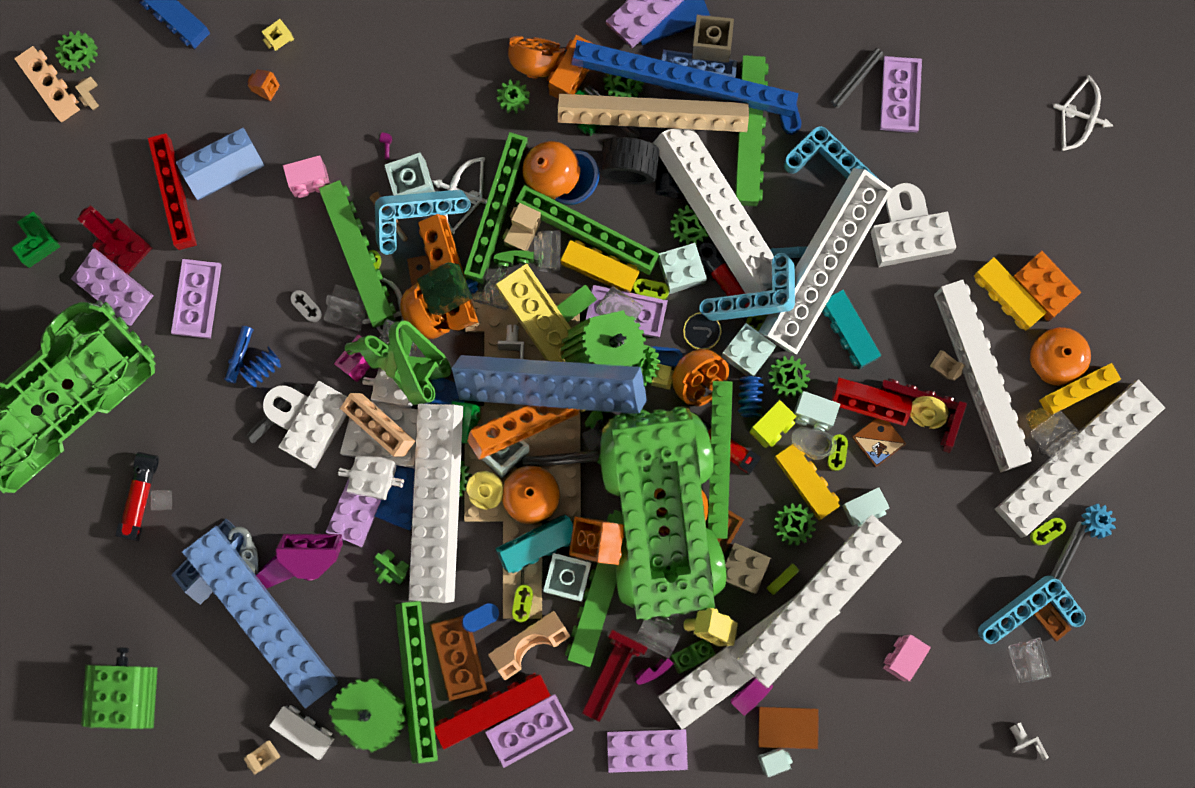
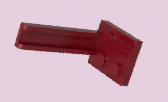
[77,205,152,275]
[882,379,967,453]
[582,630,648,722]

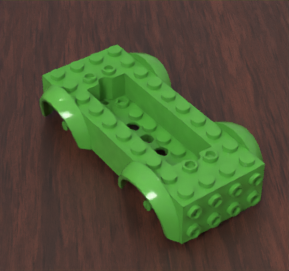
[0,300,156,494]
[601,407,726,620]

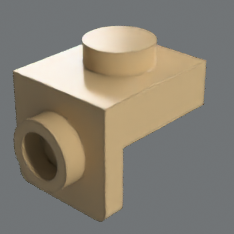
[75,77,99,110]
[930,350,965,381]
[244,740,280,774]

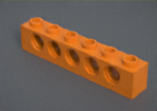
[418,214,478,330]
[467,405,580,460]

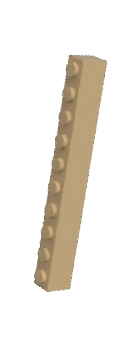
[558,94,749,132]

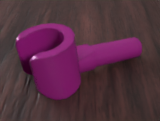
[380,132,392,160]

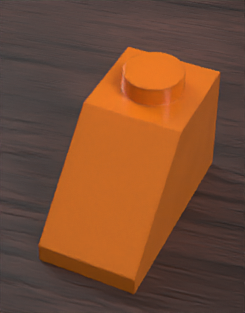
[248,69,280,101]

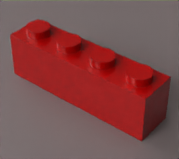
[832,377,913,426]

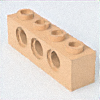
[14,46,80,122]
[340,393,415,456]

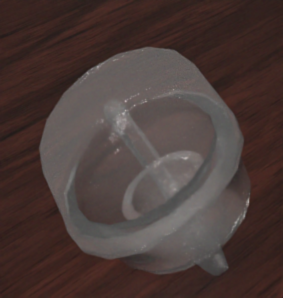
[791,427,837,460]

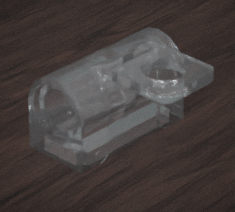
[534,231,561,272]
[634,613,681,658]

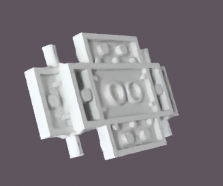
[338,368,418,500]

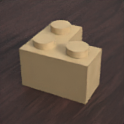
[503,203,541,251]

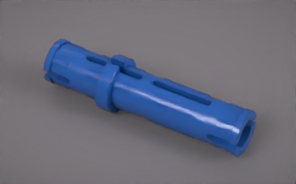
[224,326,254,384]

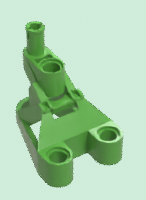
[345,321,451,405]

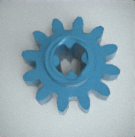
[1081,504,1116,539]

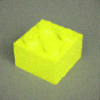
[749,400,796,449]

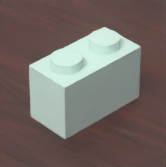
[842,487,890,527]
[757,748,792,777]

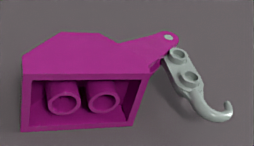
[228,527,343,589]

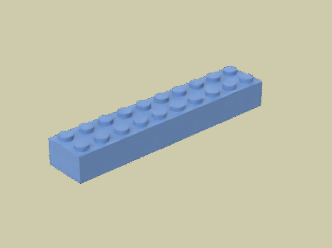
[452,355,647,414]
[183,526,338,708]

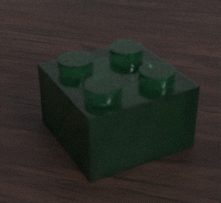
[417,262,473,316]

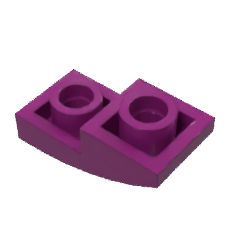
[635,658,674,685]
[731,677,773,716]

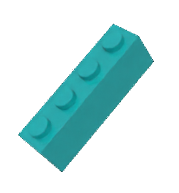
[822,290,881,369]
[495,514,573,573]

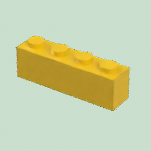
[561,240,639,293]
[974,257,1047,331]
[1039,363,1121,417]
[774,443,840,521]

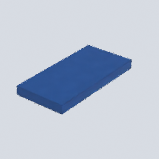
[640,0,710,45]

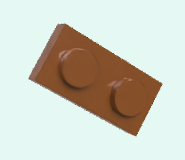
[1033,602,1071,641]

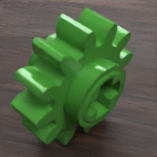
[497,80,530,114]

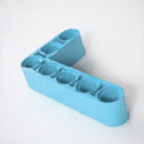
[784,126,878,179]
[375,190,471,255]
[699,253,795,321]
[978,575,1086,644]

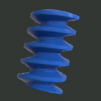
[238,346,281,388]
[737,376,764,417]

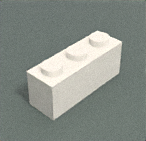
[270,705,334,760]

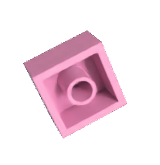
[283,155,330,198]
[883,634,931,681]

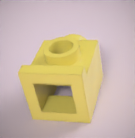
[262,19,294,51]
[652,364,674,390]

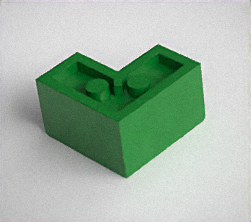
[12,211,61,268]

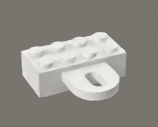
[870,183,956,267]
[263,381,347,469]

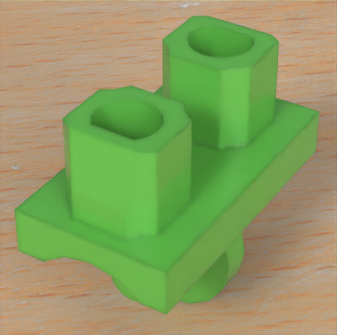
[373,549,409,585]

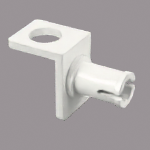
[498,325,524,359]
[1010,723,1049,761]

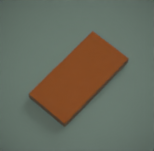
[430,615,487,701]

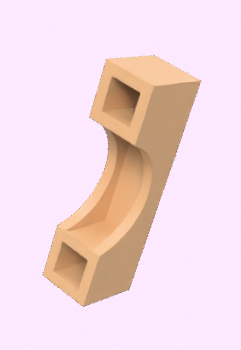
[488,611,571,680]

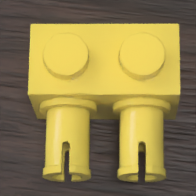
[683,608,738,647]

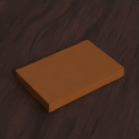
[758,707,819,749]

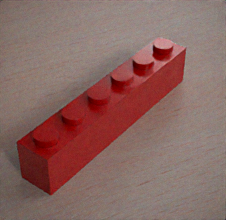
[148,133,197,250]
[434,673,551,750]

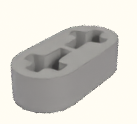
[291,290,322,323]

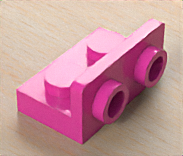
[334,335,370,382]

